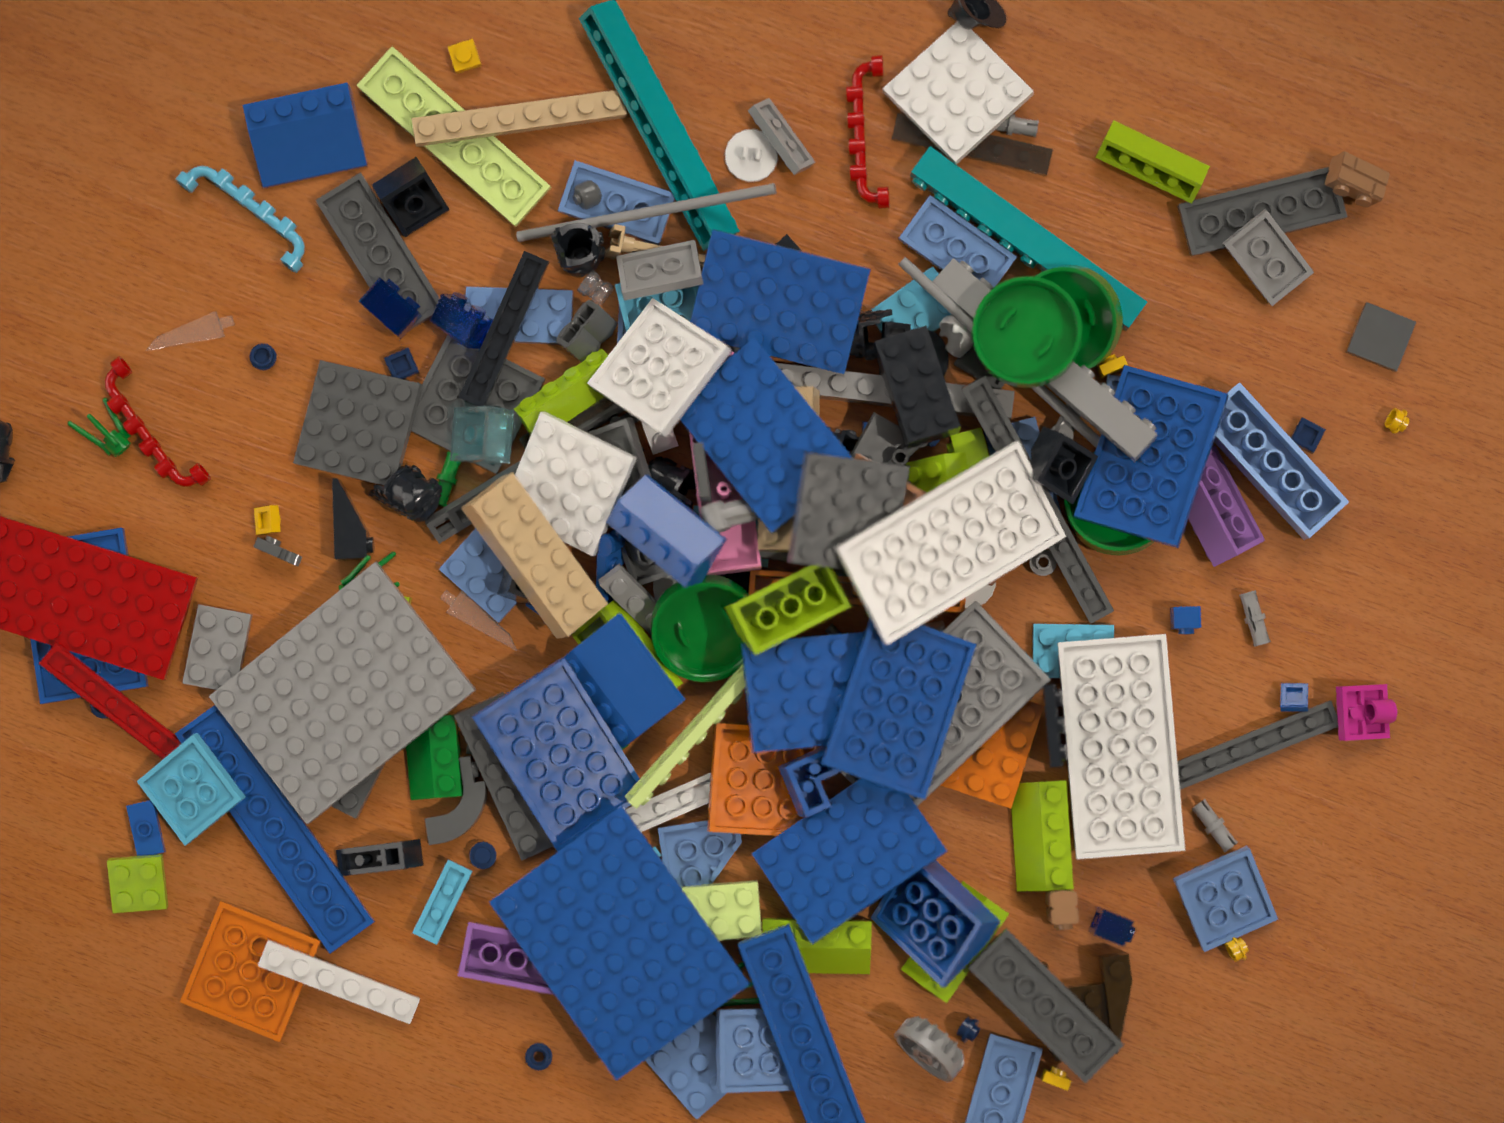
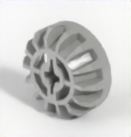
[894,1016,964,1082]

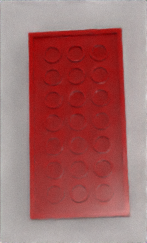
[0,516,198,680]

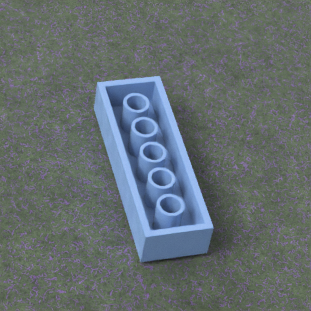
[1214,382,1349,540]

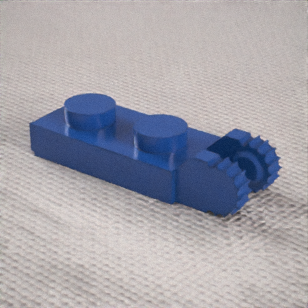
[596,529,625,604]

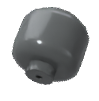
[573,180,602,210]

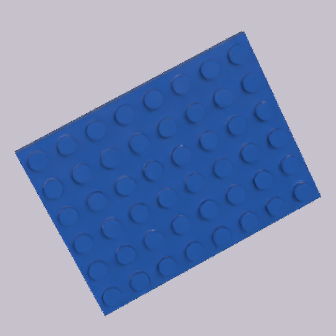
[489,806,750,1081]

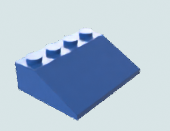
[243,82,368,188]
[564,613,685,748]
[871,860,1001,988]

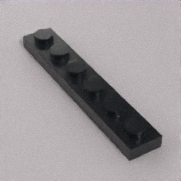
[459,251,549,409]

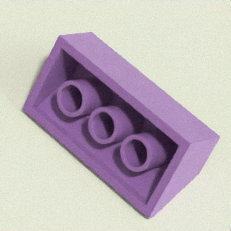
[1188,446,1265,567]
[458,922,555,995]

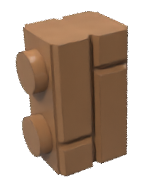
[1325,151,1390,207]
[1045,889,1079,930]

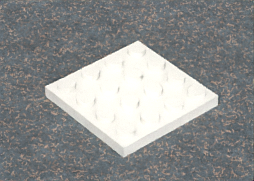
[883,22,1034,164]
[587,298,732,437]
[515,411,637,556]

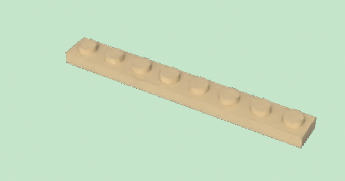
[412,90,627,147]

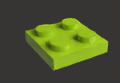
[107,854,168,913]

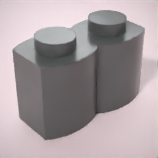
[556,300,618,362]

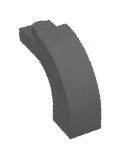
[425,756,488,845]

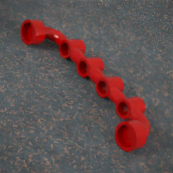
[846,55,890,209]
[105,356,211,487]

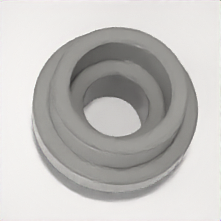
[1029,549,1057,576]

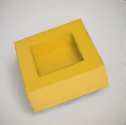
[448,39,482,74]
[1097,354,1128,379]
[254,505,281,535]
[1040,1066,1072,1091]

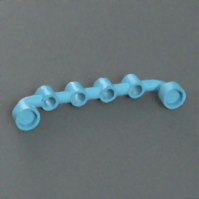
[175,166,305,273]

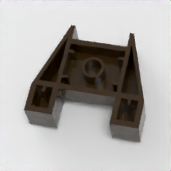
[1041,952,1132,1061]

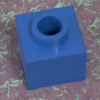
[1170,606,1201,634]

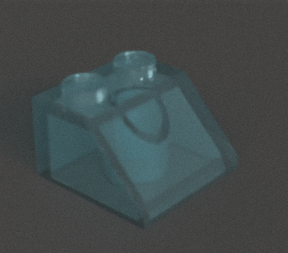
[450,406,514,464]

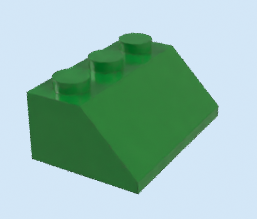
[406,715,464,800]

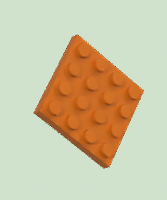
[940,701,1045,809]
[707,723,821,836]
[180,901,321,1042]

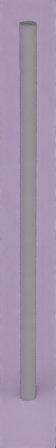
[516,183,777,242]
[898,257,1100,447]

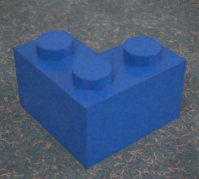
[778,745,842,817]

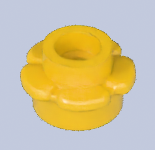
[1385,408,1409,434]
[1225,937,1249,962]

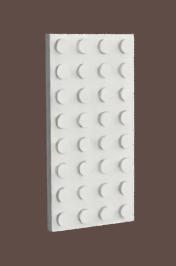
[835,441,1066,644]
[1057,634,1185,859]

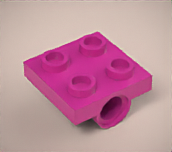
[1336,684,1397,741]

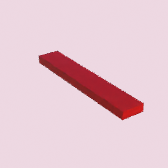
[39,642,181,760]

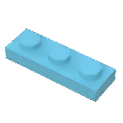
[412,859,473,945]

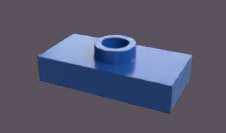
[126,800,166,856]

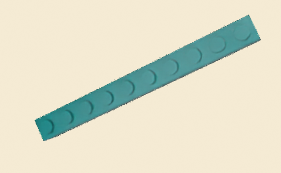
[579,0,740,251]
[910,146,1147,331]

